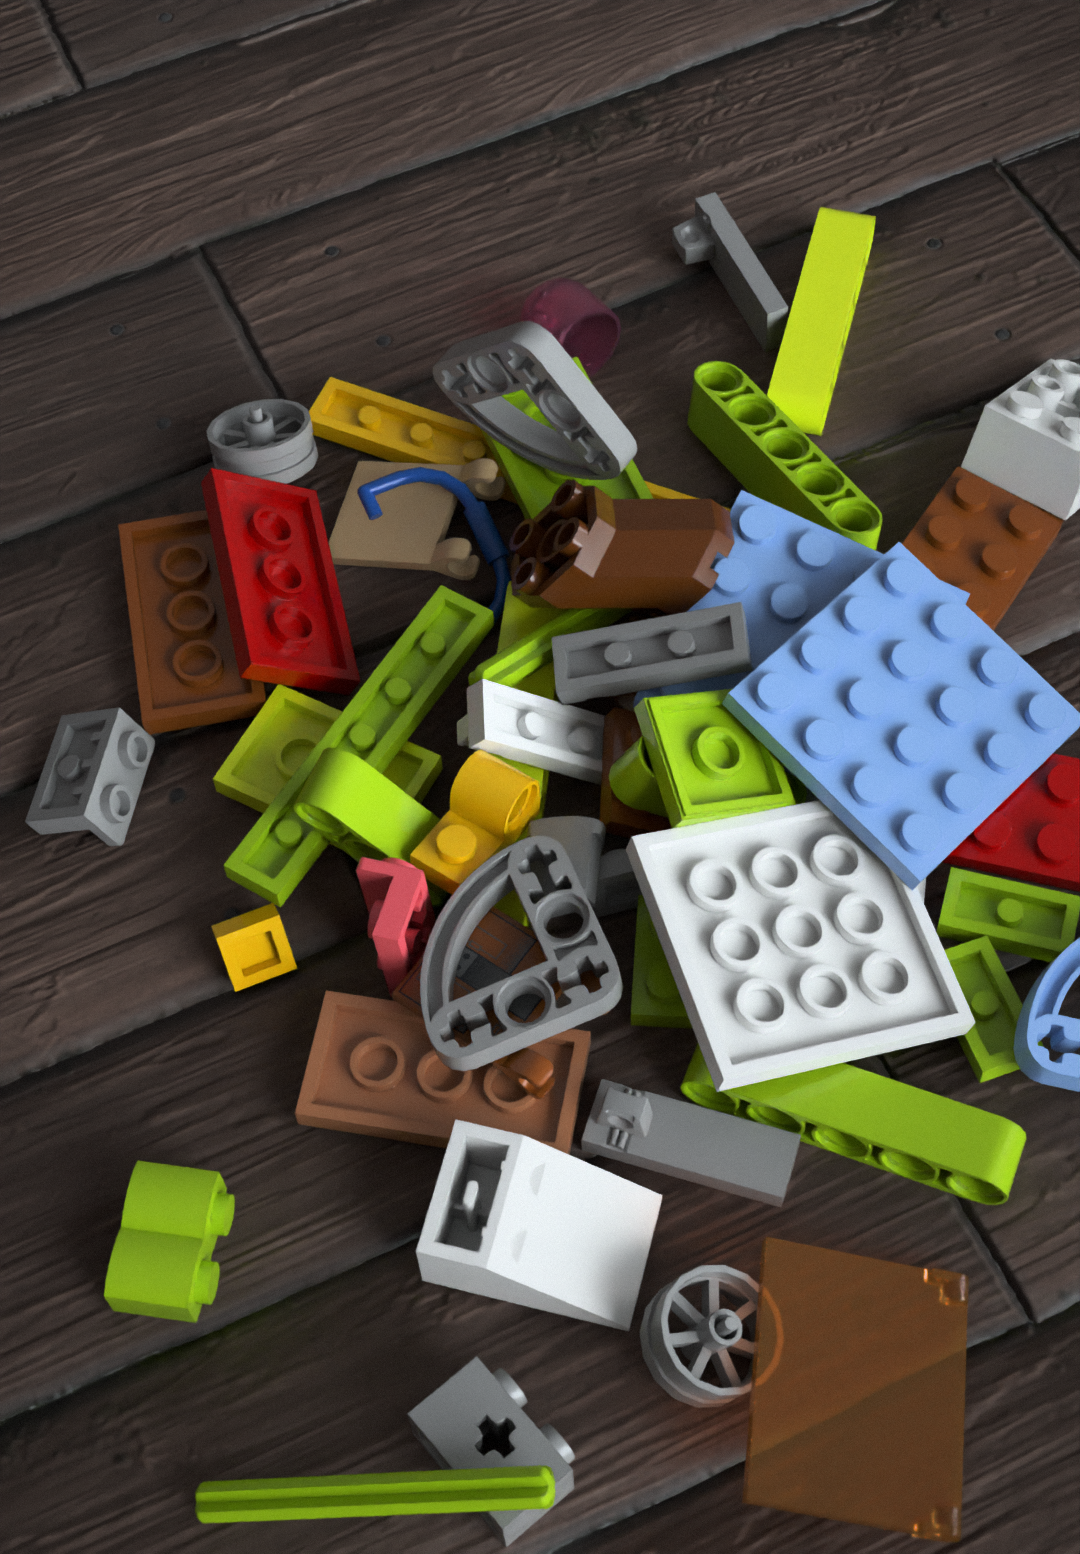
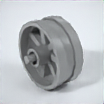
[206,399,318,484]
[640,1265,782,1408]

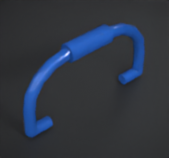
[357,467,512,625]

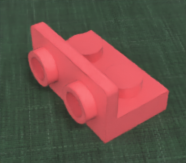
[356,857,436,997]

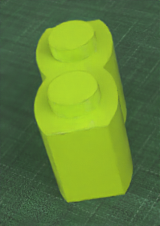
[104,1160,235,1323]

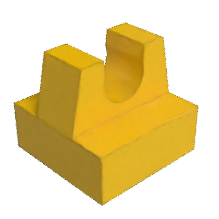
[211,903,298,992]

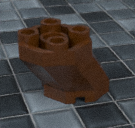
[509,480,735,619]

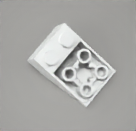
[961,358,1080,521]
[416,1119,662,1331]

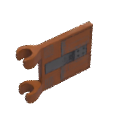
[392,906,610,1099]

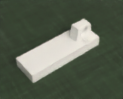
[457,679,605,785]

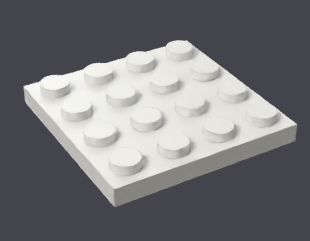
[626,800,975,1092]

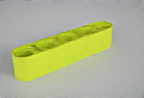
[767,207,876,436]

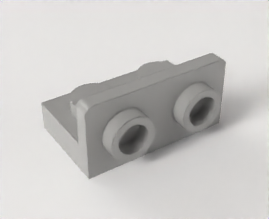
[25,707,155,847]

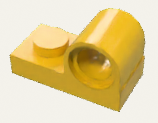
[410,749,540,895]

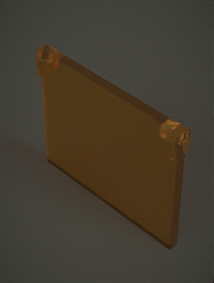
[742,1237,969,1543]

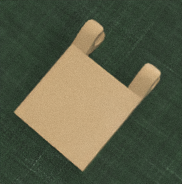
[328,458,506,580]

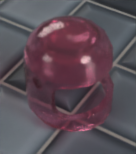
[519,277,621,378]

